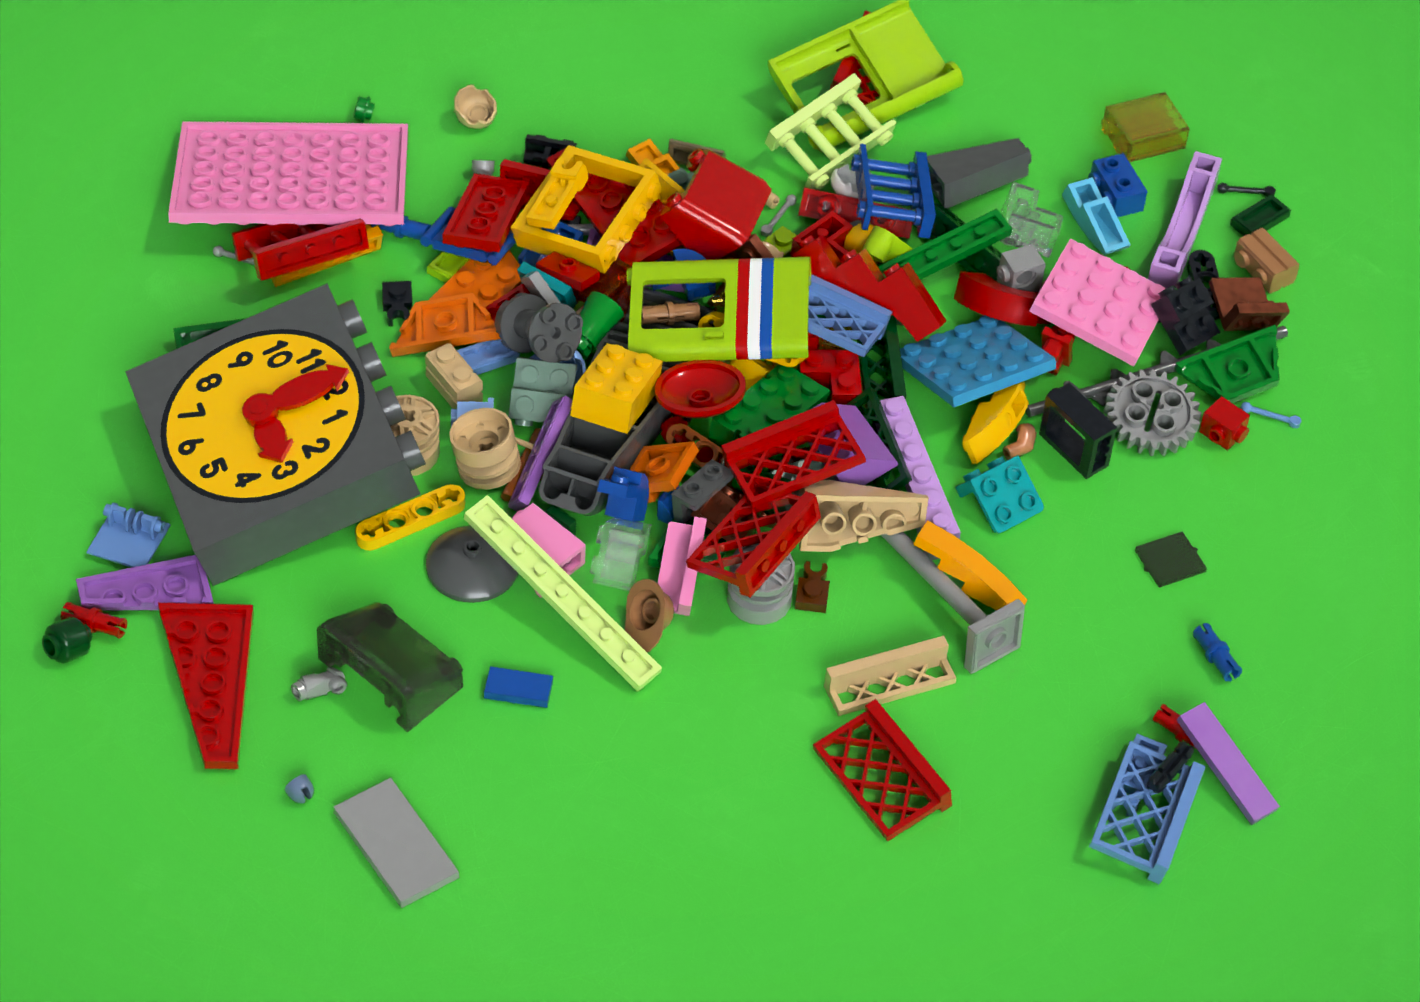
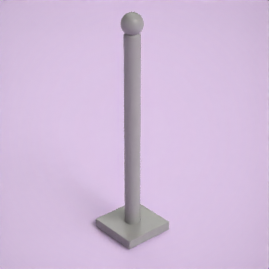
[831,476,1025,674]

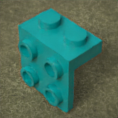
[955,455,1044,534]

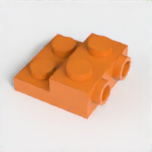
[629,441,699,504]

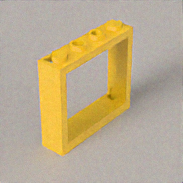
[510,145,662,274]

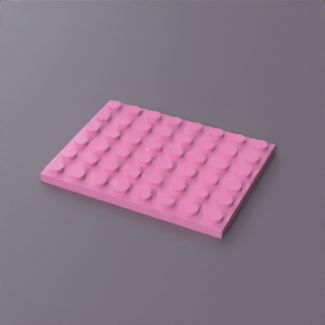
[168,122,408,226]

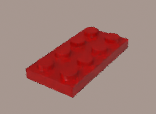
[443,173,529,252]

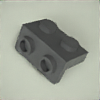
[671,459,734,524]

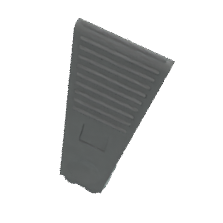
[539,282,725,516]

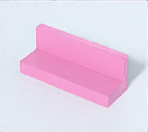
[658,517,707,616]

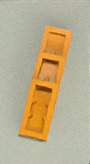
[913,520,1027,610]

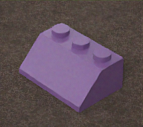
[807,403,898,485]

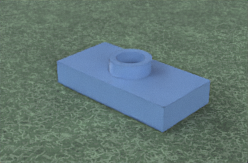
[457,339,520,375]

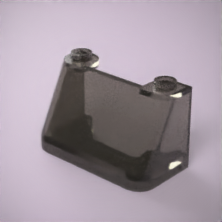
[317,602,463,732]

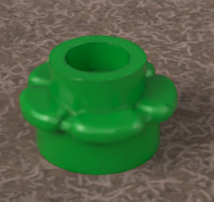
[353,96,375,123]

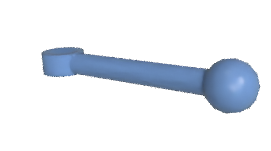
[1240,402,1301,428]

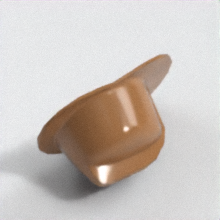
[625,579,674,652]

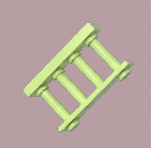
[765,73,897,190]

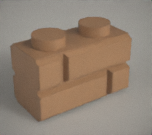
[1233,227,1300,294]

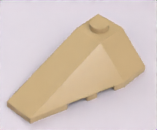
[799,480,929,552]

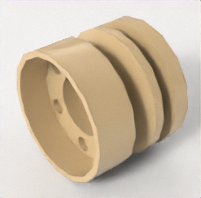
[391,395,440,476]
[449,408,521,490]

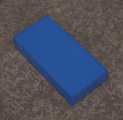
[484,666,553,708]

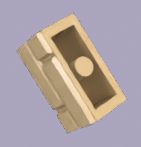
[425,343,483,409]

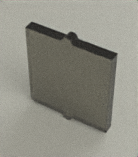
[1135,531,1207,588]

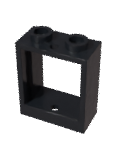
[1039,382,1117,479]

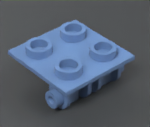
[86,503,171,568]

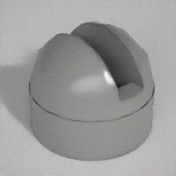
[472,160,495,176]

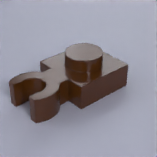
[795,561,830,613]

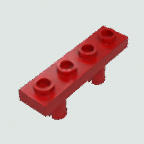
[798,187,913,239]

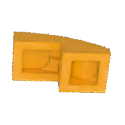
[626,139,680,175]

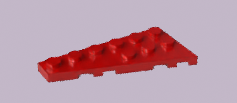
[546,145,682,271]
[157,602,254,769]

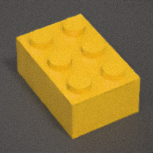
[570,343,663,434]

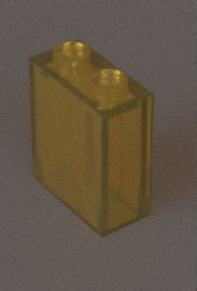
[1101,92,1190,163]

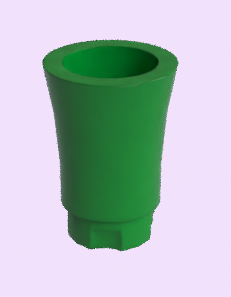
[576,291,624,360]

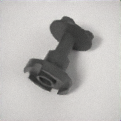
[495,293,583,363]

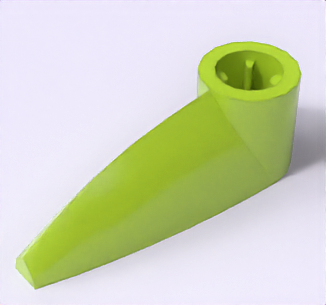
[861,226,913,264]

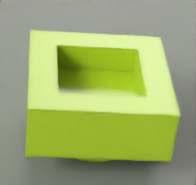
[764,226,797,257]

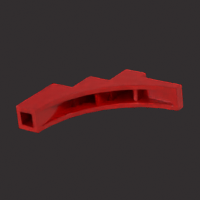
[792,234,947,342]

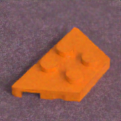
[429,250,522,307]
[390,292,501,357]

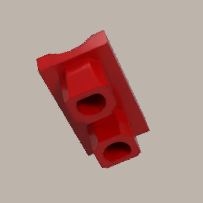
[1042,325,1075,375]

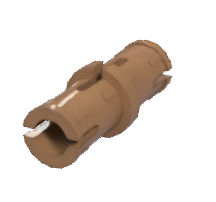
[642,301,700,325]

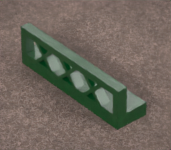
[914,203,1001,281]
[857,314,906,411]
[846,387,912,491]

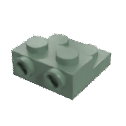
[508,357,577,426]

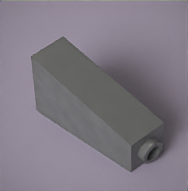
[927,138,1032,209]

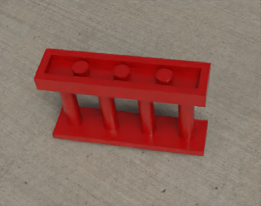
[231,218,369,281]

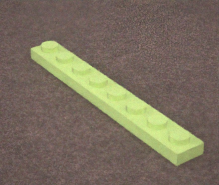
[463,495,662,692]

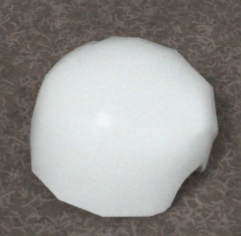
[831,164,875,199]

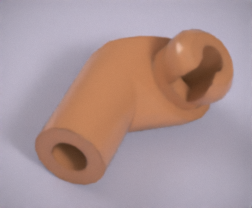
[1003,423,1037,460]

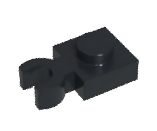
[382,281,413,326]

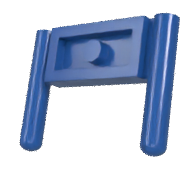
[420,207,516,265]

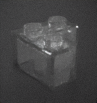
[1000,182,1063,258]
[590,517,652,591]

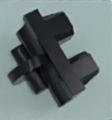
[523,134,577,169]

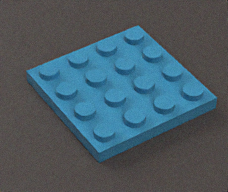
[900,316,1056,407]

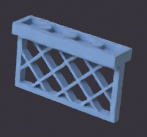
[808,274,893,357]
[1089,741,1206,884]

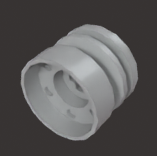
[727,543,795,625]

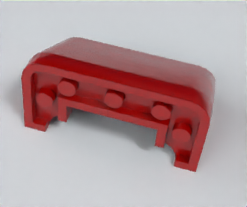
[660,148,772,260]

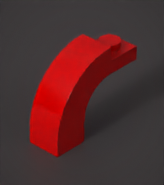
[954,271,1050,327]

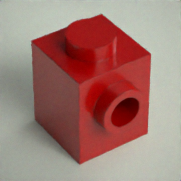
[1199,396,1250,451]

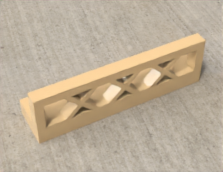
[824,636,956,716]

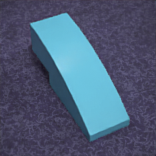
[1062,177,1130,255]

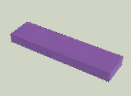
[508,396,572,512]
[1177,702,1280,825]

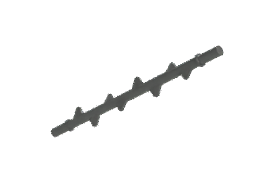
[1026,326,1288,417]

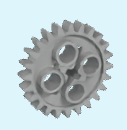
[1103,369,1201,456]

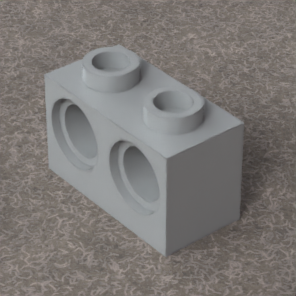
[997,244,1046,292]

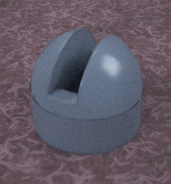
[285,774,314,804]

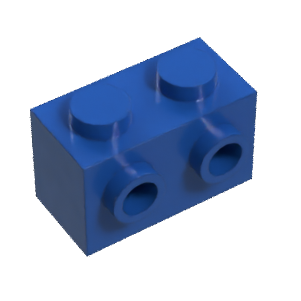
[1088,153,1147,217]

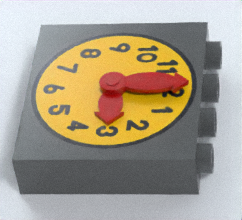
[125,284,426,586]

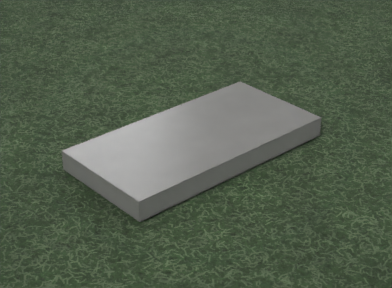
[333,778,459,908]

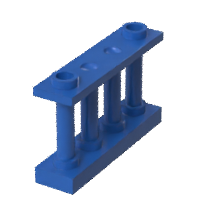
[851,144,936,239]

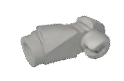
[291,667,347,701]

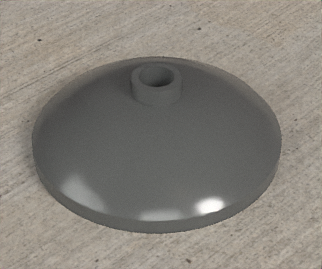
[426,525,518,603]

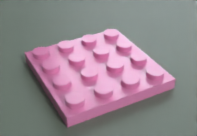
[1029,238,1166,366]

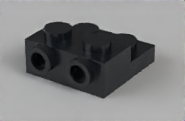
[1151,276,1221,355]

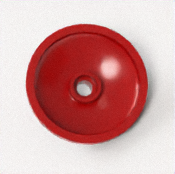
[655,360,746,418]

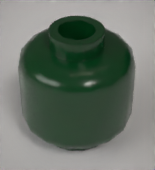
[42,617,92,663]

